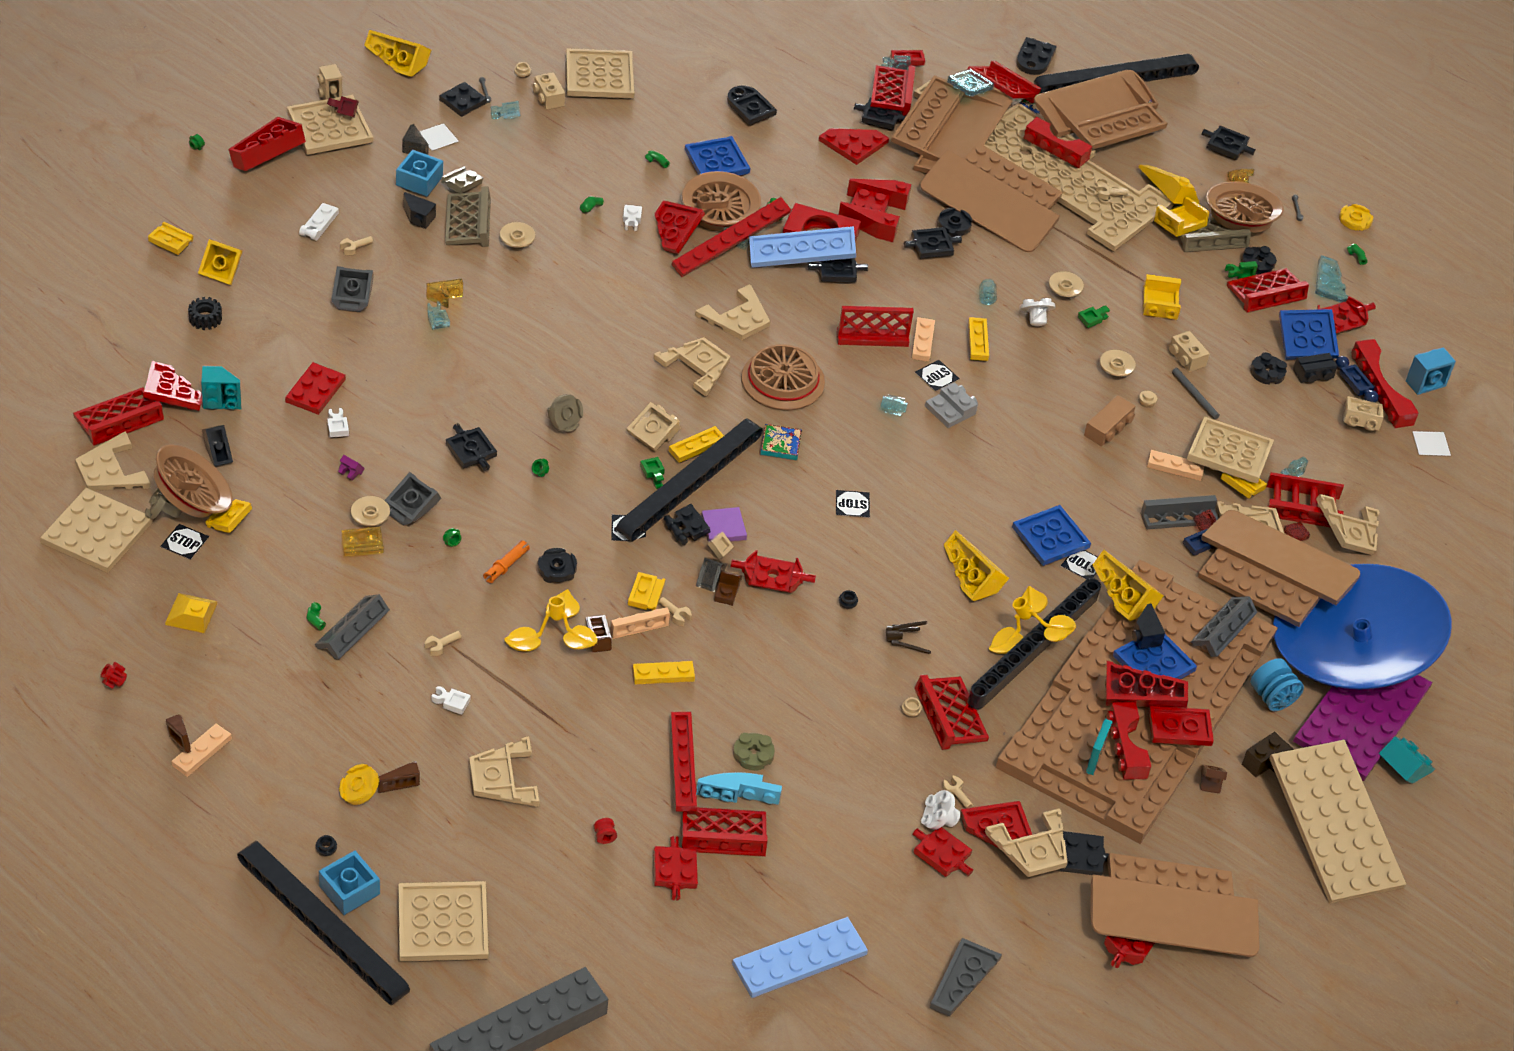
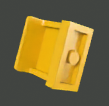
[1154,197,1209,237]
[1143,274,1181,320]

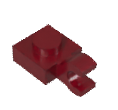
[327,96,359,118]

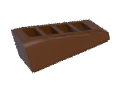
[586,615,612,652]
[166,714,191,753]
[377,761,420,793]

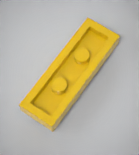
[968,317,989,361]
[669,426,724,463]
[632,661,695,684]

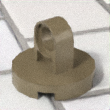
[547,394,583,432]
[145,487,182,520]

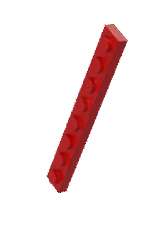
[672,197,791,277]

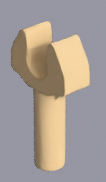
[1096,184,1128,200]
[340,236,373,255]
[659,597,692,626]
[425,631,461,656]
[943,776,973,808]

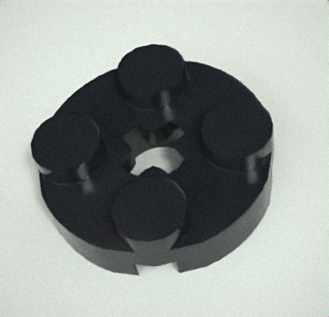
[937,208,972,237]
[1241,246,1277,275]
[1250,352,1287,385]
[538,548,577,583]

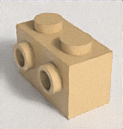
[317,64,342,100]
[532,72,565,110]
[1169,331,1210,372]

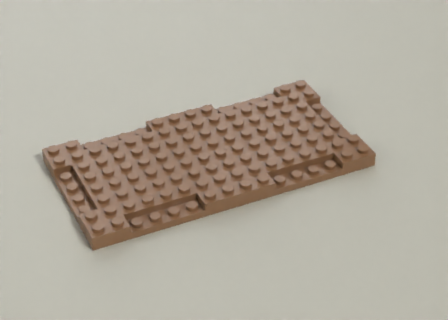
[996,560,1278,844]

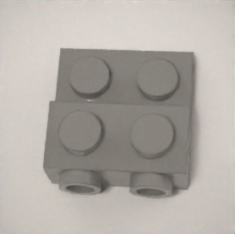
[925,382,978,428]

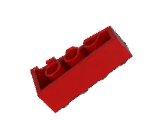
[228,117,306,171]
[1106,661,1188,708]

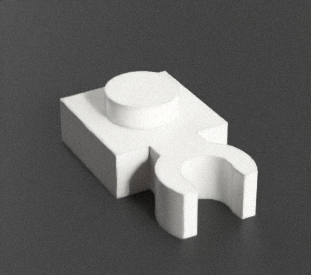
[623,205,642,231]
[327,408,349,437]
[432,686,471,715]

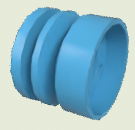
[1250,658,1304,711]

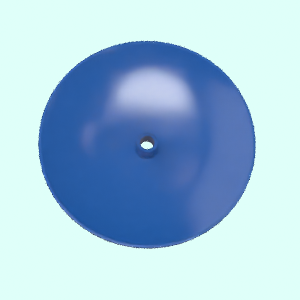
[1273,564,1452,689]

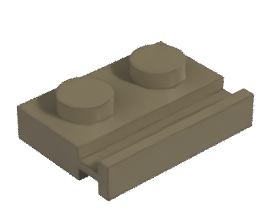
[441,167,483,194]

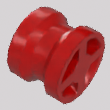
[593,818,617,844]

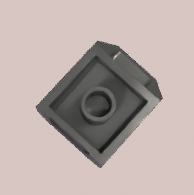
[331,266,374,312]
[384,472,441,525]

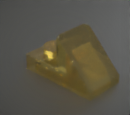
[1228,169,1254,183]
[426,279,463,308]

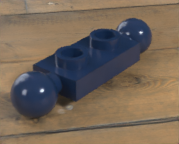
[1335,356,1379,403]

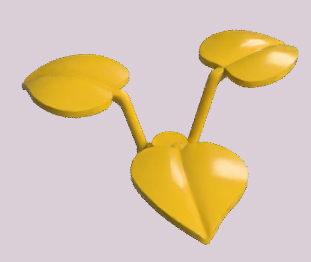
[988,586,1076,654]
[504,589,597,651]

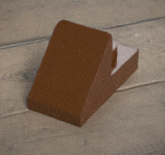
[714,571,743,606]
[1200,764,1227,794]

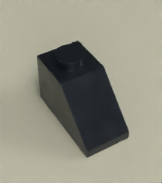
[403,192,436,229]
[202,425,233,466]
[1132,603,1165,649]

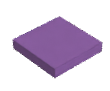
[701,507,747,542]

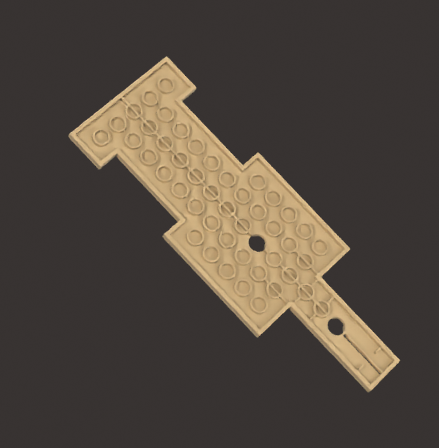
[914,80,1175,251]

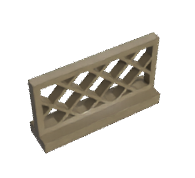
[445,186,491,247]
[1179,218,1251,252]

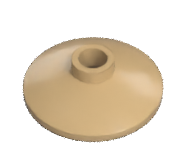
[500,222,535,248]
[1049,272,1084,297]
[1100,350,1136,376]
[351,496,390,526]

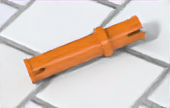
[483,540,530,583]

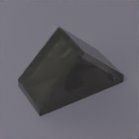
[402,124,429,155]
[696,557,728,592]

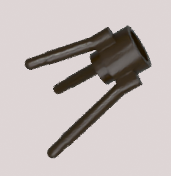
[886,621,931,654]

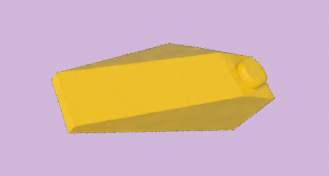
[364,30,431,77]
[1139,164,1200,204]
[944,530,1009,601]
[1093,550,1164,621]

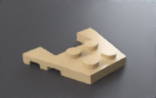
[695,284,770,340]
[654,337,730,396]
[75,432,150,491]
[1316,494,1379,555]
[1216,501,1285,534]
[469,737,539,807]
[985,808,1068,877]

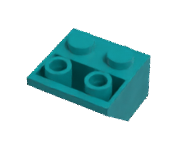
[201,366,242,409]
[1379,736,1435,784]

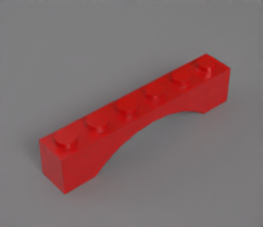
[1351,339,1419,428]

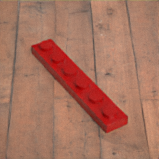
[671,712,697,812]

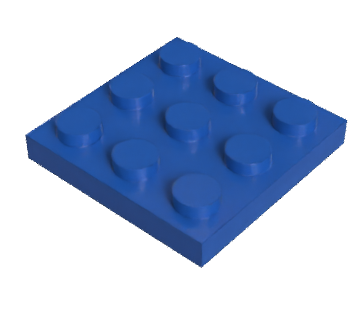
[684,136,750,175]
[1279,309,1339,360]
[1012,505,1091,566]
[1113,634,1197,679]

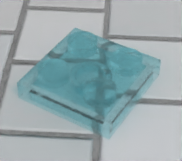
[947,69,994,96]

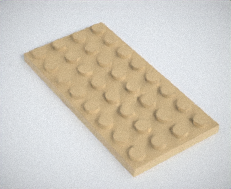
[1269,740,1406,904]

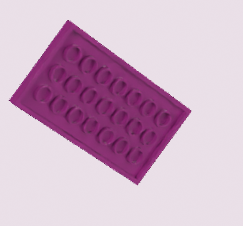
[1293,675,1433,781]

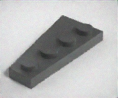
[930,938,1002,1016]

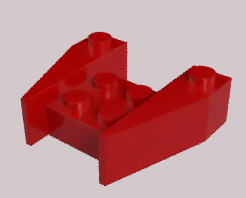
[838,178,912,242]

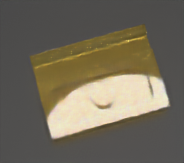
[341,527,384,557]

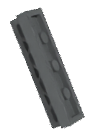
[1141,495,1218,530]
[315,594,390,659]
[1191,596,1258,657]

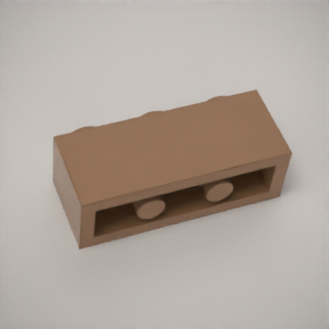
[1084,395,1136,447]

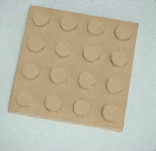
[566,48,634,98]
[287,95,373,155]
[1187,416,1274,484]
[40,488,153,573]
[399,881,489,961]

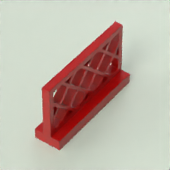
[967,61,1041,103]
[871,65,915,115]
[1227,268,1309,313]
[836,306,914,347]
[73,387,164,446]
[915,675,989,750]
[681,807,768,857]

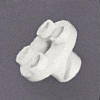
[1020,298,1055,327]
[921,790,960,830]

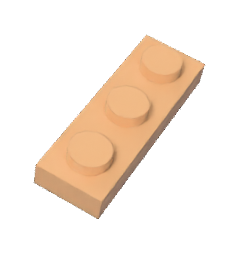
[912,317,935,362]
[1147,450,1204,481]
[610,607,670,639]
[172,724,232,777]

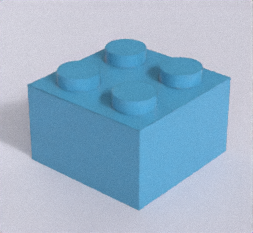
[396,150,443,196]
[1406,347,1456,395]
[319,850,380,915]

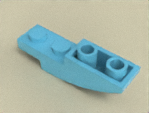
[696,773,782,805]

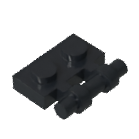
[663,504,711,545]

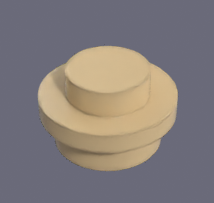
[514,62,531,77]
[1139,391,1157,407]
[902,697,922,717]

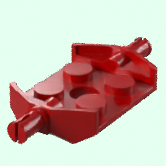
[1317,296,1376,333]
[731,550,816,593]
[1104,935,1155,968]

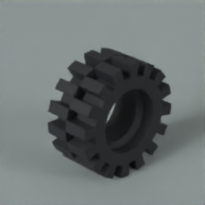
[188,297,222,330]

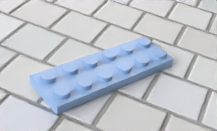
[749,226,856,268]
[732,917,868,998]

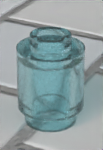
[979,279,997,305]
[880,394,908,416]

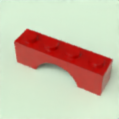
[1023,117,1093,168]
[1107,702,1151,780]

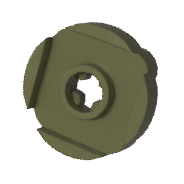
[733,733,775,771]

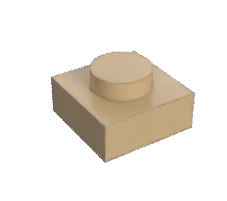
[708,531,734,559]

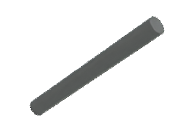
[1172,368,1220,419]

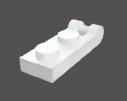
[299,203,339,241]

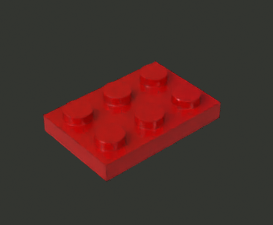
[285,362,346,415]
[1149,706,1214,746]

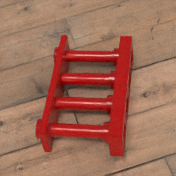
[1266,472,1344,528]

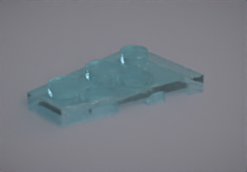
[1315,255,1348,303]

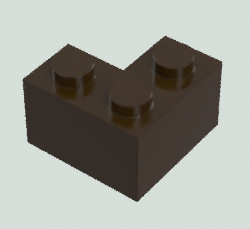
[1241,731,1295,777]

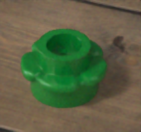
[189,134,205,150]
[532,458,549,477]
[443,528,462,547]

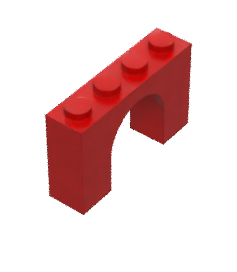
[783,203,861,242]

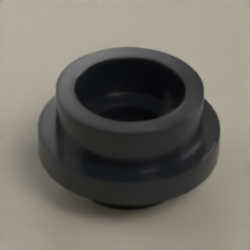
[838,590,858,609]
[315,835,337,856]

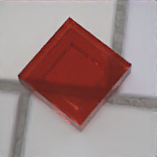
[1193,509,1217,531]
[1284,521,1310,541]

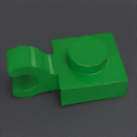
[1225,261,1258,279]
[1078,305,1110,328]
[640,457,665,489]

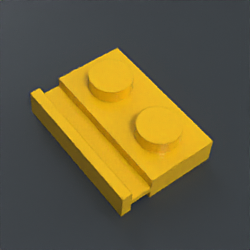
[148,222,193,255]
[1221,472,1267,499]
[205,499,252,533]
[628,572,666,611]

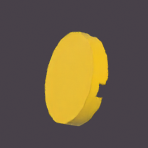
[1339,204,1373,231]
[339,764,379,805]

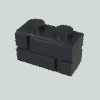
[1293,353,1337,383]

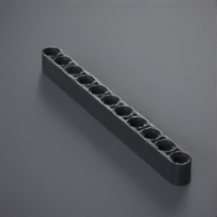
[1034,54,1199,93]
[616,418,763,542]
[967,578,1101,709]
[237,841,410,1005]

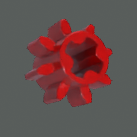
[100,662,127,689]

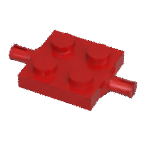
[912,827,974,877]
[653,836,698,901]

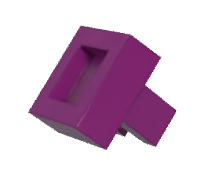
[338,454,365,481]

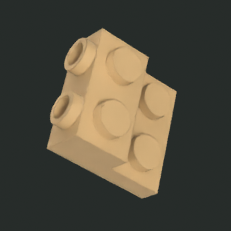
[1344,396,1383,431]
[627,402,681,452]

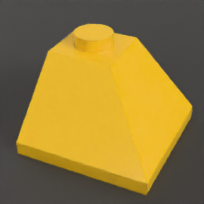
[198,239,242,285]
[165,593,217,633]

